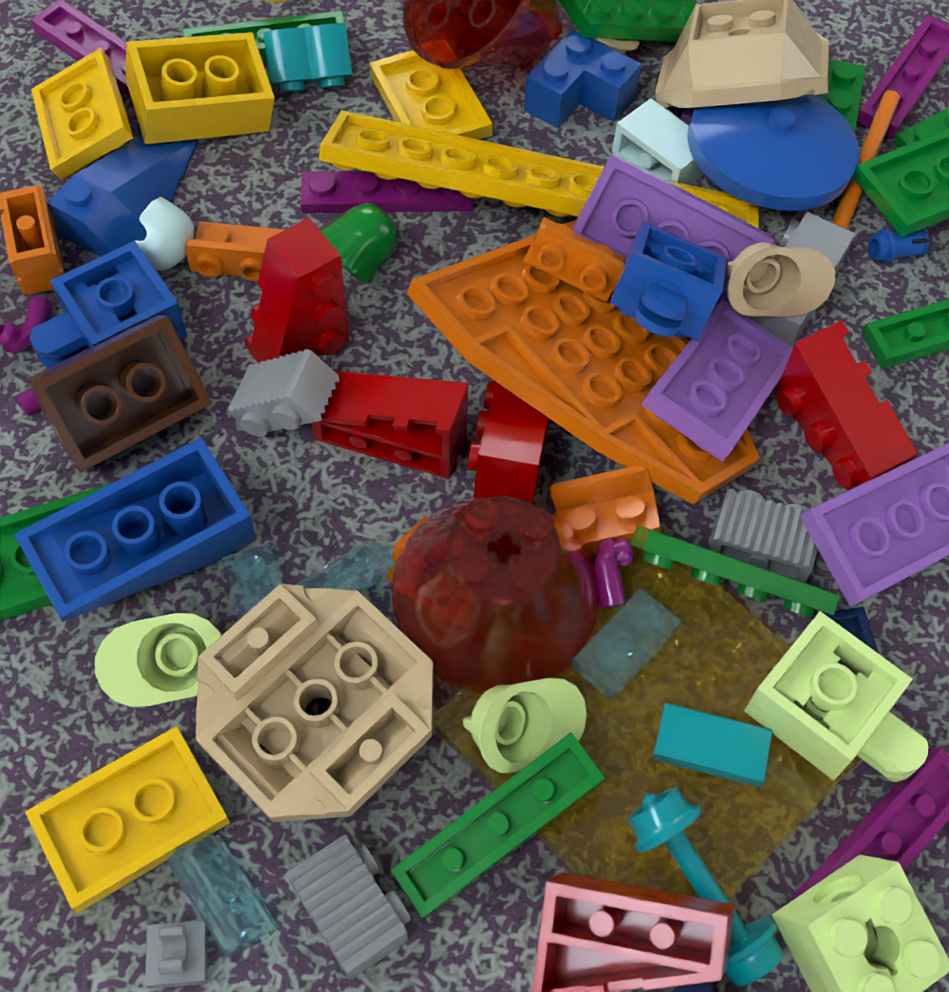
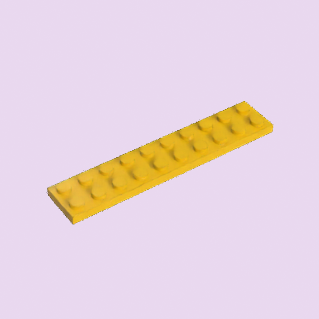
[319,110,759,229]

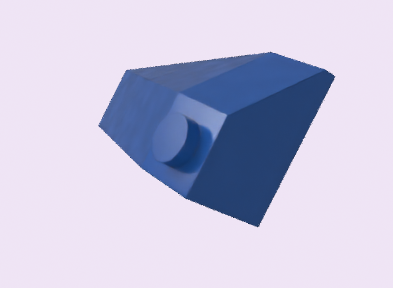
[47,135,198,257]

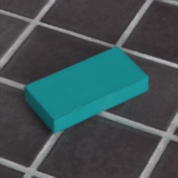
[652,703,772,788]

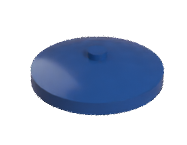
[687,94,859,211]

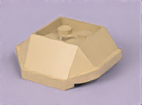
[655,0,829,108]
[196,584,434,822]

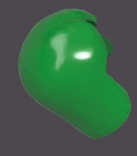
[320,203,398,283]

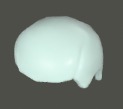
[135,197,194,271]

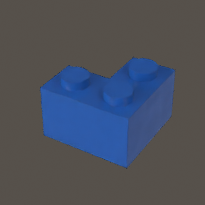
[524,29,641,128]

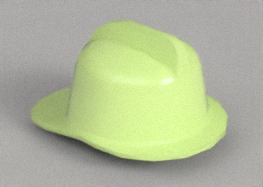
[95,613,222,707]
[463,678,587,773]

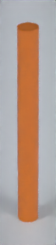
[831,90,900,229]

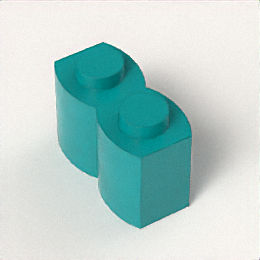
[263,23,352,93]

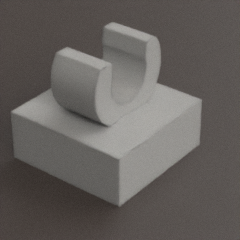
[145,920,208,989]

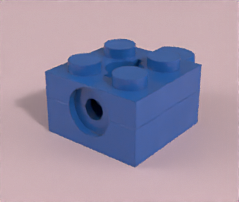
[610,221,727,340]
[30,241,187,368]

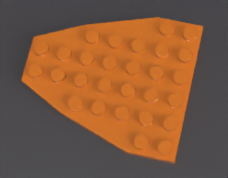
[406,220,760,505]

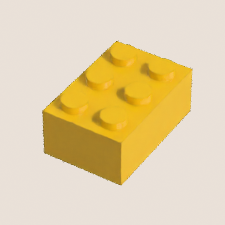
[125,32,275,144]

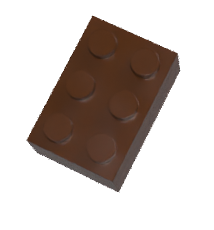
[25,315,212,473]

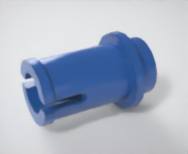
[868,229,929,264]

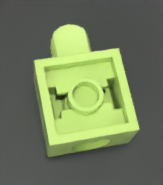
[744,611,928,782]
[772,855,949,992]

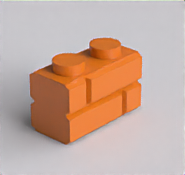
[0,185,66,295]

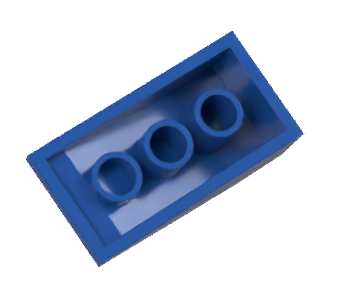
[14,437,256,622]

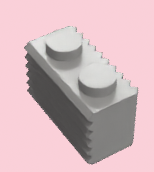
[228,349,339,437]
[709,488,818,582]
[286,834,411,981]

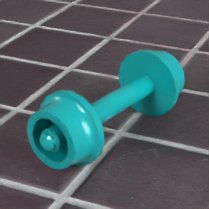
[627,787,784,987]

